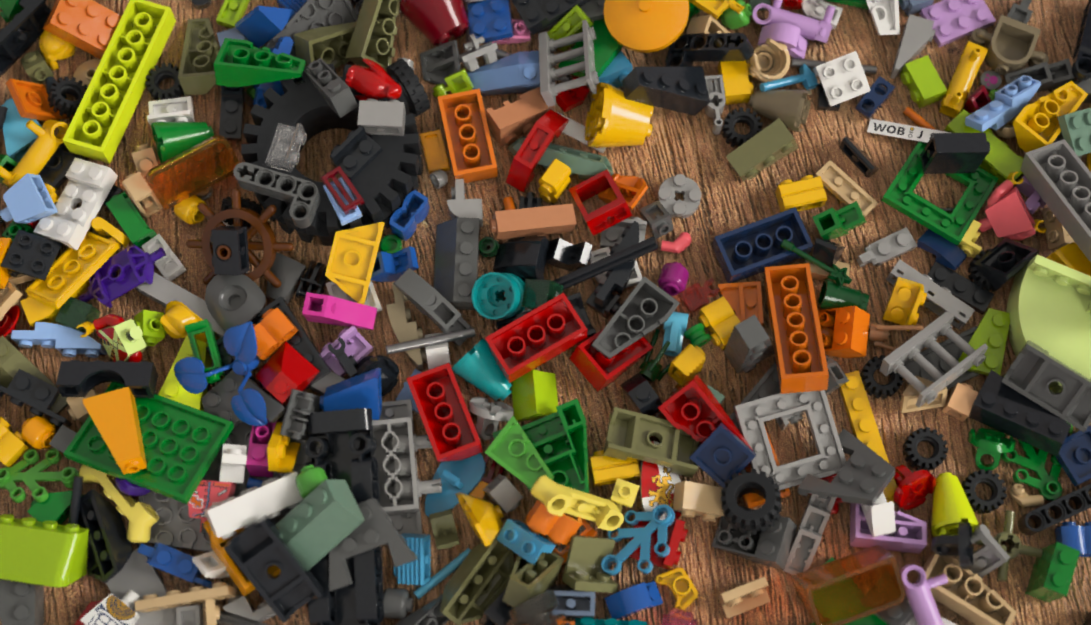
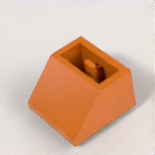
[818,306,870,358]

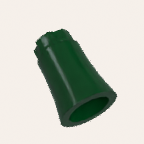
[818,278,869,311]

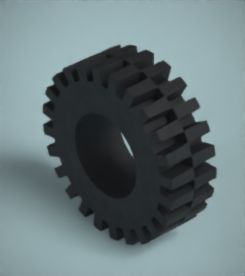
[241,64,423,246]

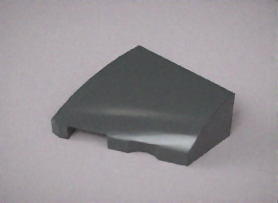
[266,253,307,304]

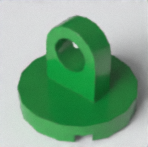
[967,428,1016,471]

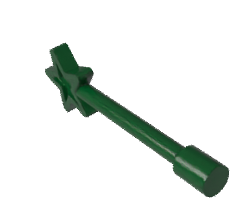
[780,239,852,287]

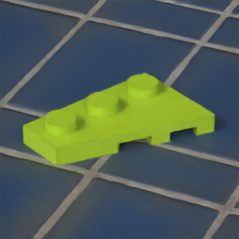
[957,308,1010,376]

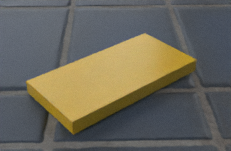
[25,231,119,309]

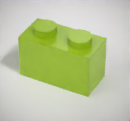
[900,55,947,109]

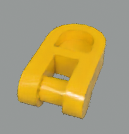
[91,217,131,248]

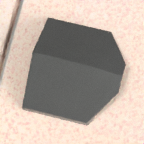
[420,40,461,86]

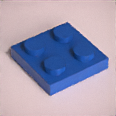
[467,0,514,43]

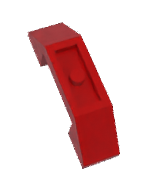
[506,109,569,193]

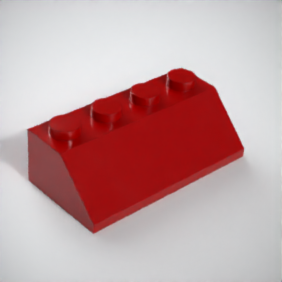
[485,292,588,383]
[406,363,483,462]

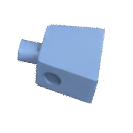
[0,173,58,224]

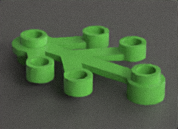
[0,448,79,503]

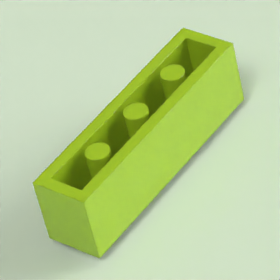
[944,109,1024,185]

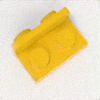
[883,277,927,331]
[267,422,301,473]

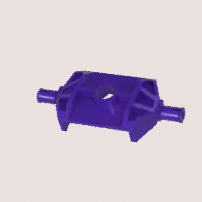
[78,244,166,308]

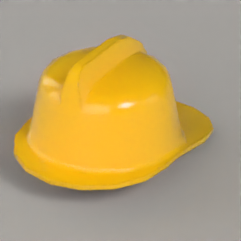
[160,300,207,342]

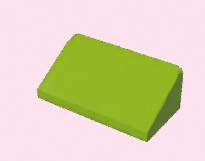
[547,5,594,51]

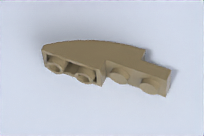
[386,282,427,371]

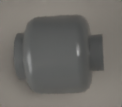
[383,588,414,620]

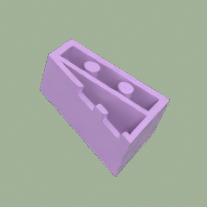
[850,503,927,554]

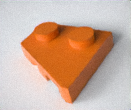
[718,281,764,326]

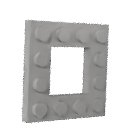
[733,390,846,496]

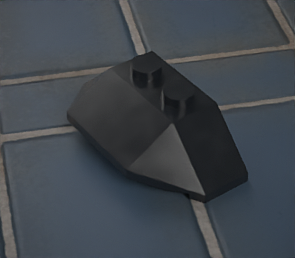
[78,489,133,583]

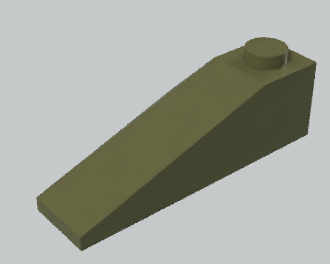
[0,336,69,415]

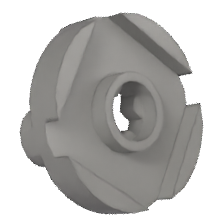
[658,174,702,218]

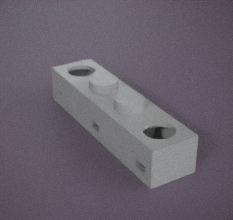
[885,260,975,330]

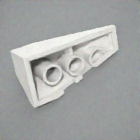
[866,0,900,36]

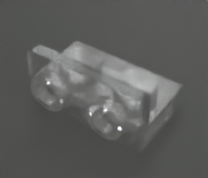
[265,123,307,172]

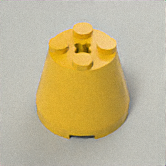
[584,82,654,148]

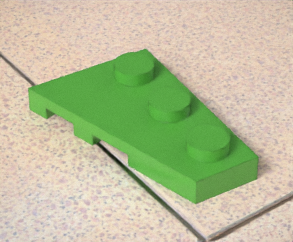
[484,416,554,489]

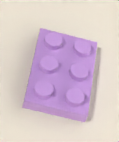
[919,0,996,47]

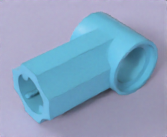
[662,311,689,357]

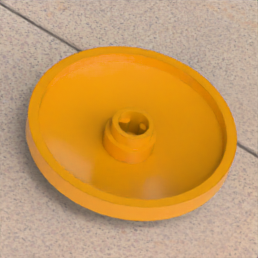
[604,0,689,53]

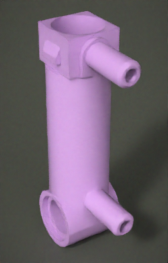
[752,0,836,43]
[899,564,948,625]

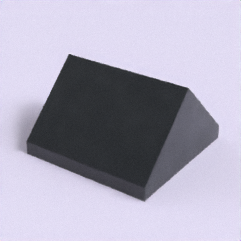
[974,238,1039,290]

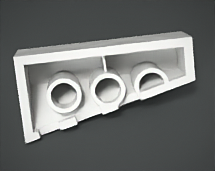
[204,471,303,539]

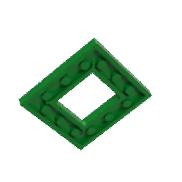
[881,141,999,246]

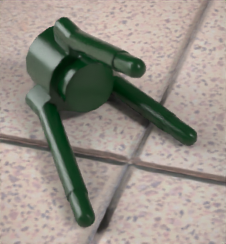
[639,329,671,383]

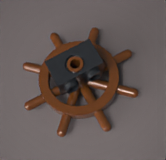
[186,188,294,288]

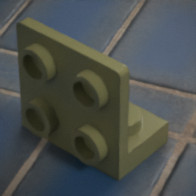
[562,535,618,593]

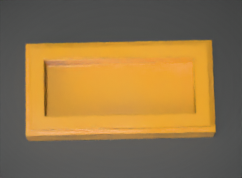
[420,129,450,175]

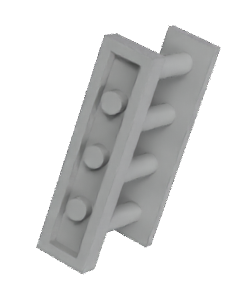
[538,20,599,107]
[879,311,988,407]

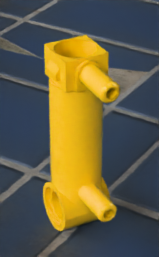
[939,41,988,118]
[0,119,69,188]

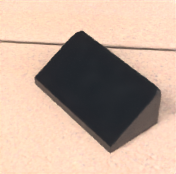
[840,137,879,178]

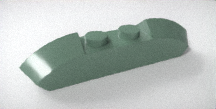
[508,136,614,180]

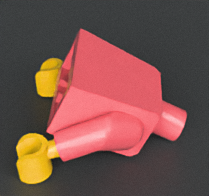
[978,171,1046,241]

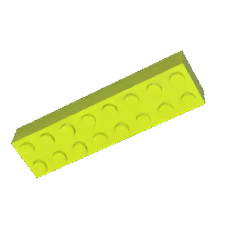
[62,0,176,164]

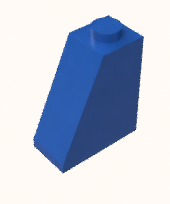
[320,368,382,420]

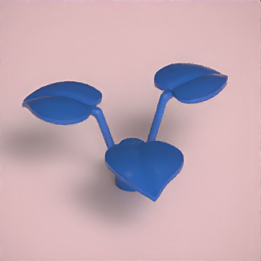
[174,321,268,426]

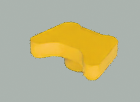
[655,567,698,614]

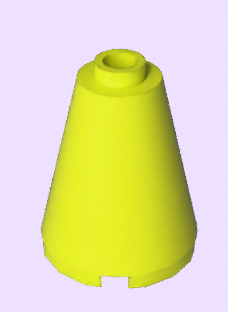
[931,472,979,537]

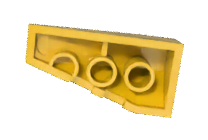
[1013,81,1088,153]
[455,492,504,547]

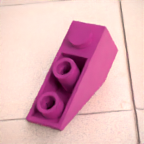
[302,292,377,330]
[246,417,279,477]

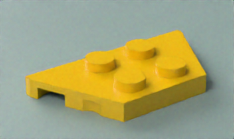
[325,222,385,305]

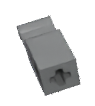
[704,75,726,135]

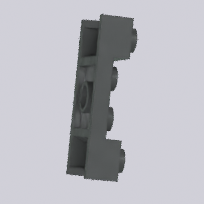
[1001,340,1091,432]

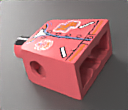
[188,480,237,533]

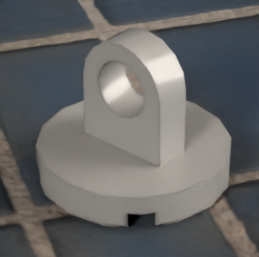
[468,397,514,440]

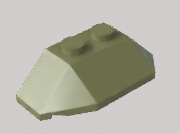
[440,534,515,625]

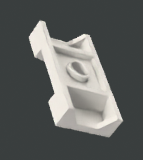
[33,157,118,251]

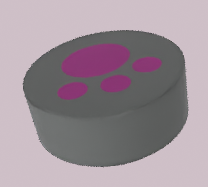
[978,70,1001,93]

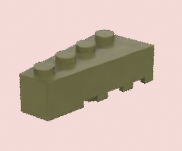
[345,0,400,73]

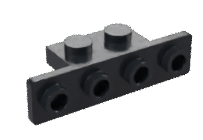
[0,369,72,428]

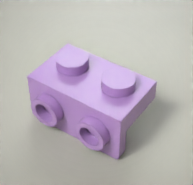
[320,326,374,377]

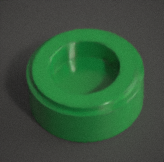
[380,234,402,254]

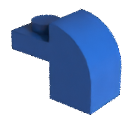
[371,246,419,282]
[605,581,663,620]

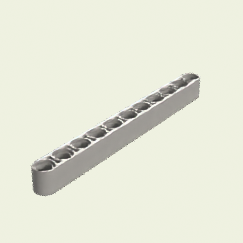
[135,272,345,396]

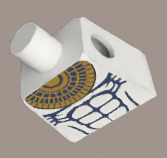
[80,589,141,625]

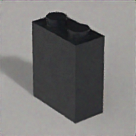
[920,133,990,174]

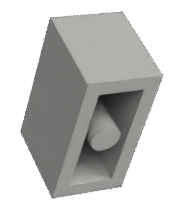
[357,99,406,136]

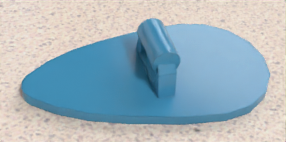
[425,453,486,517]

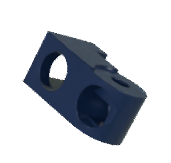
[855,76,895,119]

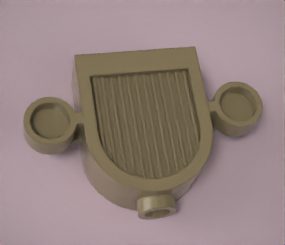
[970,14,1049,75]

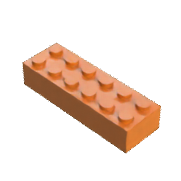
[764,263,829,394]

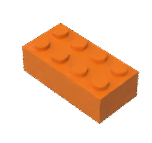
[438,88,498,183]

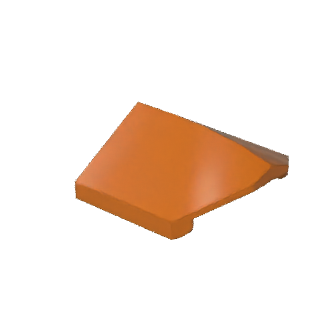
[598,174,648,210]

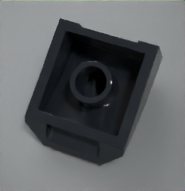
[493,236,551,284]

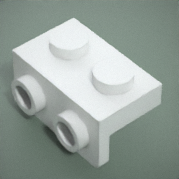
[147,96,195,126]

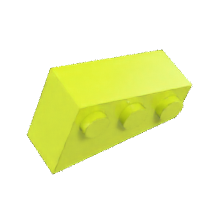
[158,335,212,412]

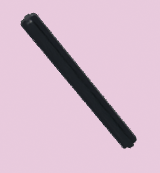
[537,237,659,299]

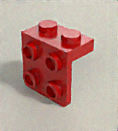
[629,519,688,570]

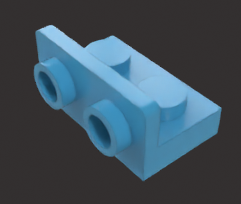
[497,519,556,564]

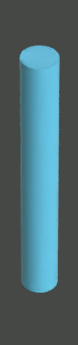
[413,548,471,599]

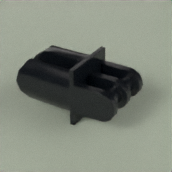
[296,260,328,298]

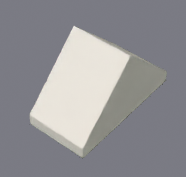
[425,332,451,370]

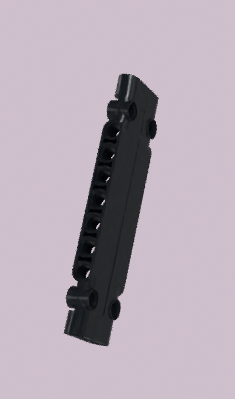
[304,408,384,625]

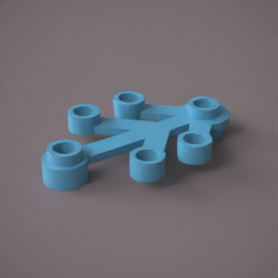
[601,504,675,576]

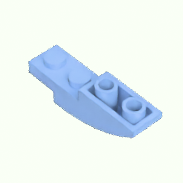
[965,75,1041,132]
[11,322,107,358]

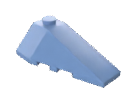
[467,50,540,96]

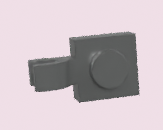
[1007,0,1033,24]

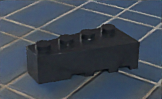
[969,369,1071,456]

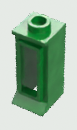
[106,192,157,249]
[185,319,225,384]

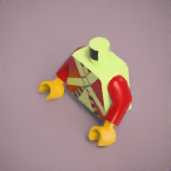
[76,314,147,387]

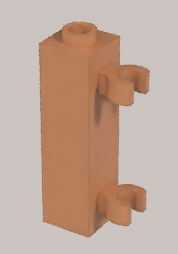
[489,203,577,240]

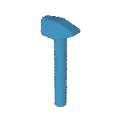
[759,64,819,92]

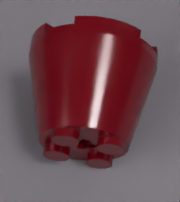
[399,0,469,46]

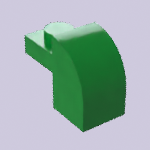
[813,201,867,240]

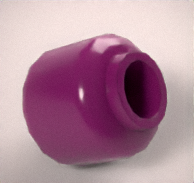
[658,262,689,296]

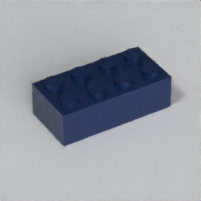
[712,207,814,283]

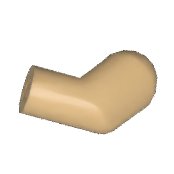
[1010,483,1044,507]

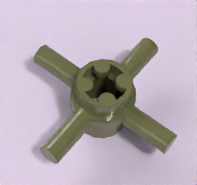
[974,510,1043,582]

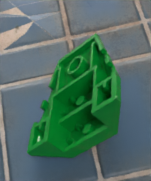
[492,398,589,499]

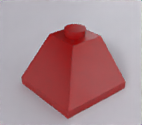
[255,341,320,405]

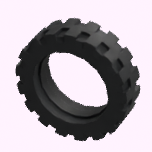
[386,59,431,117]

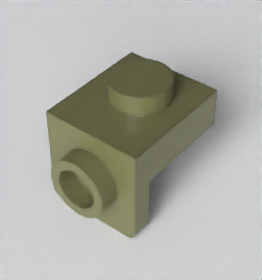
[20,50,54,84]
[429,509,460,550]

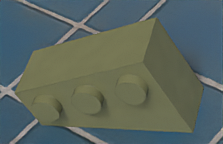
[726,118,798,181]
[503,552,564,612]

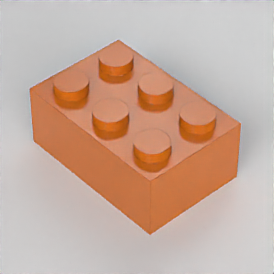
[43,0,122,59]

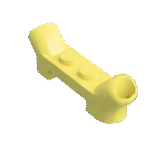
[79,465,160,543]
[531,475,624,531]

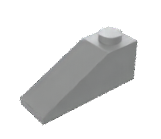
[890,14,935,79]

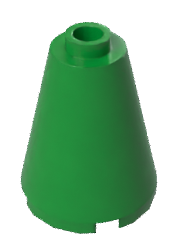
[151,121,214,164]

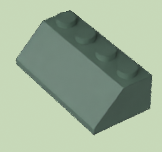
[275,479,365,571]

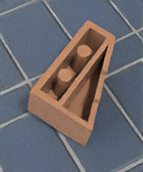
[486,87,555,147]

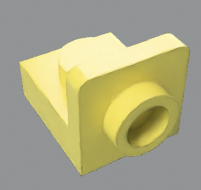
[958,220,982,258]
[610,478,639,508]

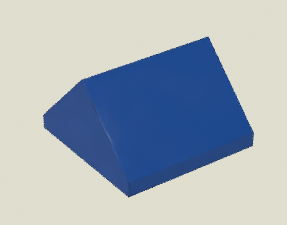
[235,6,294,48]

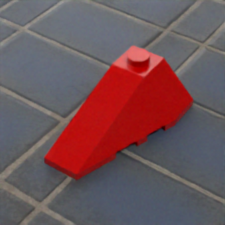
[658,374,752,450]

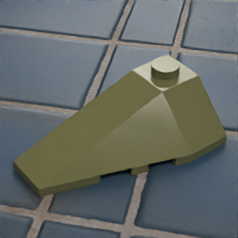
[178,18,219,96]
[294,22,357,69]

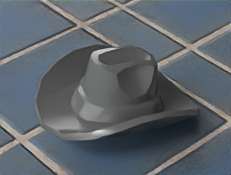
[205,274,266,330]

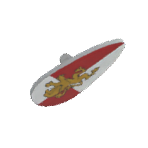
[640,441,681,522]

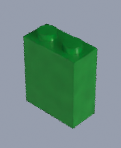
[1025,542,1080,603]

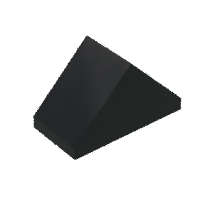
[812,238,845,267]

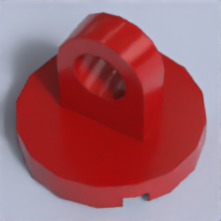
[893,464,936,510]

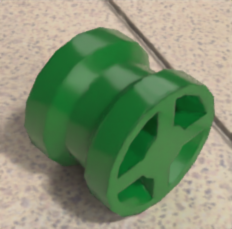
[684,323,712,347]

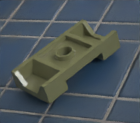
[603,407,699,478]

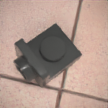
[639,200,674,239]

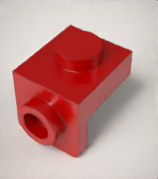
[556,76,589,112]

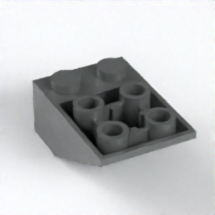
[712,506,798,570]

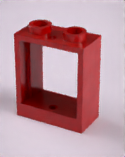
[569,169,632,236]

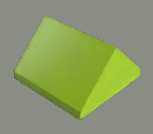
[511,370,558,422]

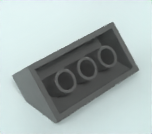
[433,217,480,310]

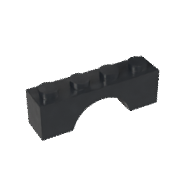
[56,360,158,398]

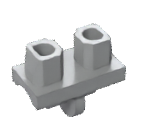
[459,34,498,72]

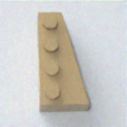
[916,551,1017,625]

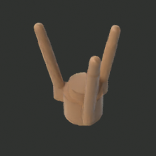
[868,323,924,352]

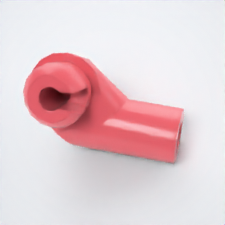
[660,232,692,253]

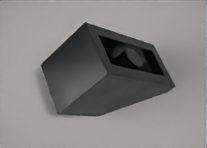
[620,373,662,416]

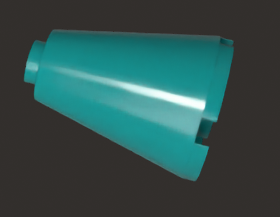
[452,338,512,401]

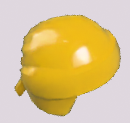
[39,30,75,70]

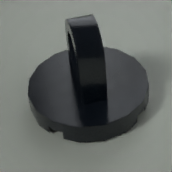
[356,355,399,397]
[931,522,973,570]

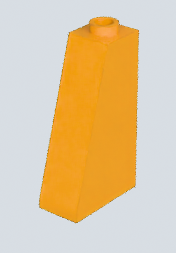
[82,386,147,474]

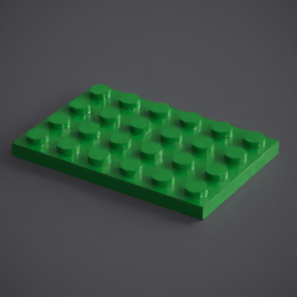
[63,382,234,504]

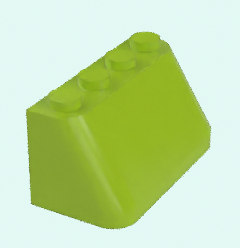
[0,514,89,587]

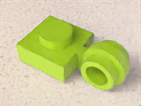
[432,68,474,99]

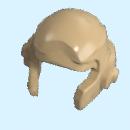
[747,38,790,83]

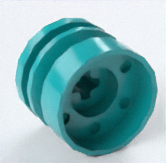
[471,272,529,319]

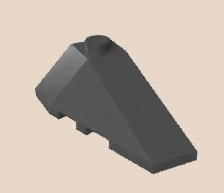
[591,276,680,359]

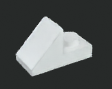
[861,492,896,538]

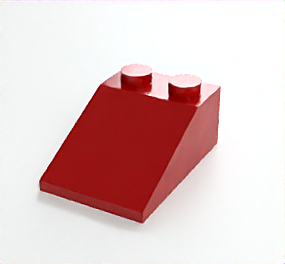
[569,328,653,392]

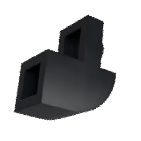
[546,238,593,272]

